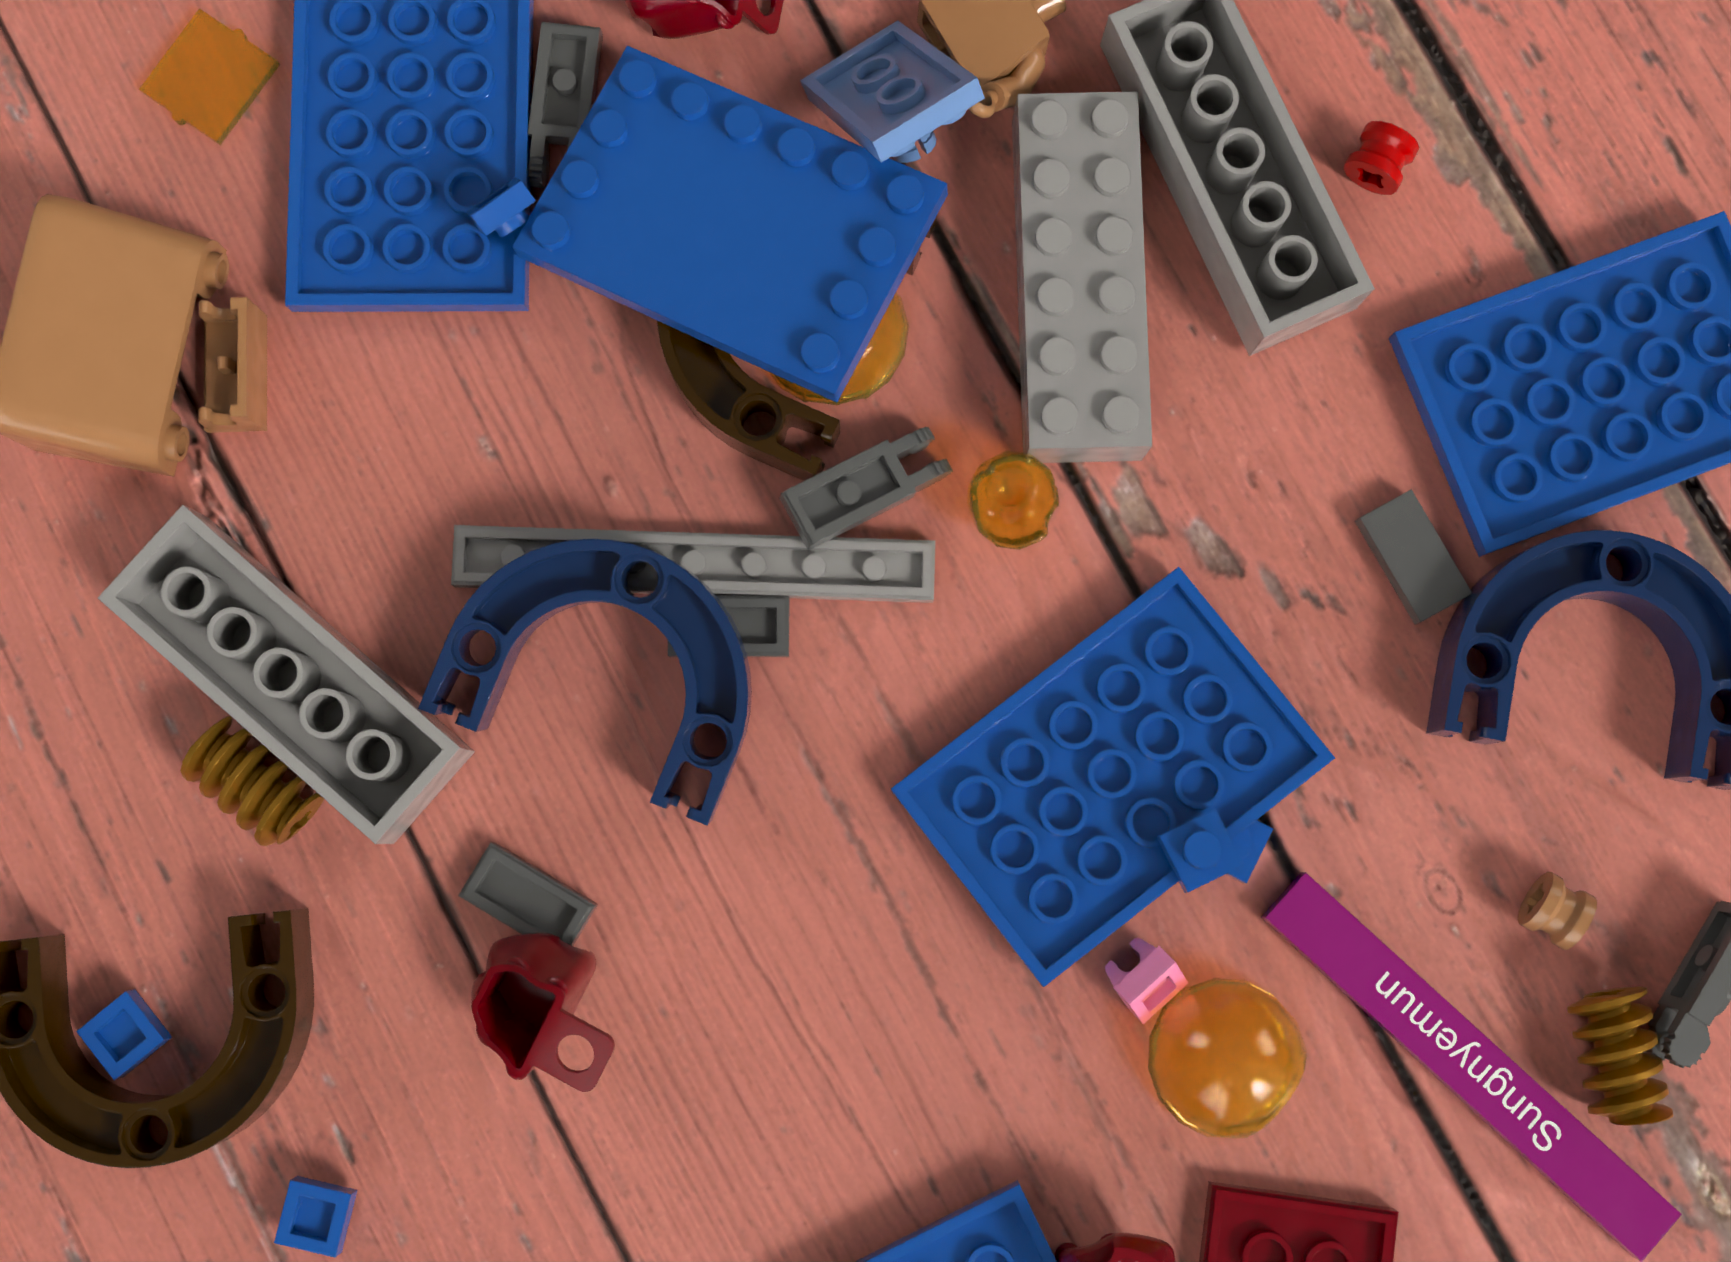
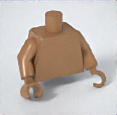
[917,0,1066,118]

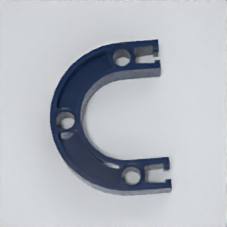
[1426,530,1731,790]
[418,539,752,826]

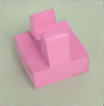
[1105,938,1188,1024]

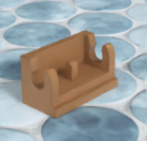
[198,297,267,433]

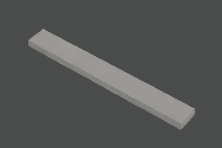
[451,525,935,603]

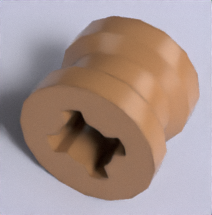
[1517,872,1597,950]

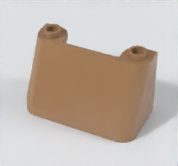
[0,194,229,477]

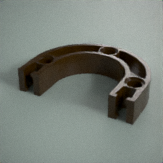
[657,216,937,481]
[0,908,314,1168]

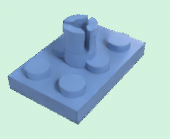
[800,20,985,163]

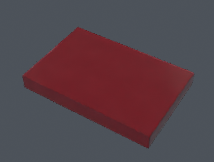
[1199,1181,1399,1262]

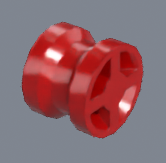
[1343,121,1420,195]

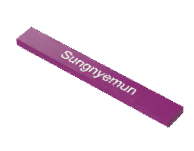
[1261,872,1682,1262]

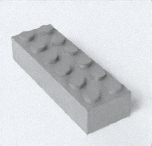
[1100,0,1375,356]
[1012,91,1152,463]
[98,505,475,844]

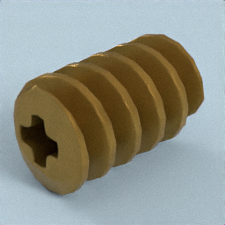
[180,716,324,846]
[1567,986,1674,1126]

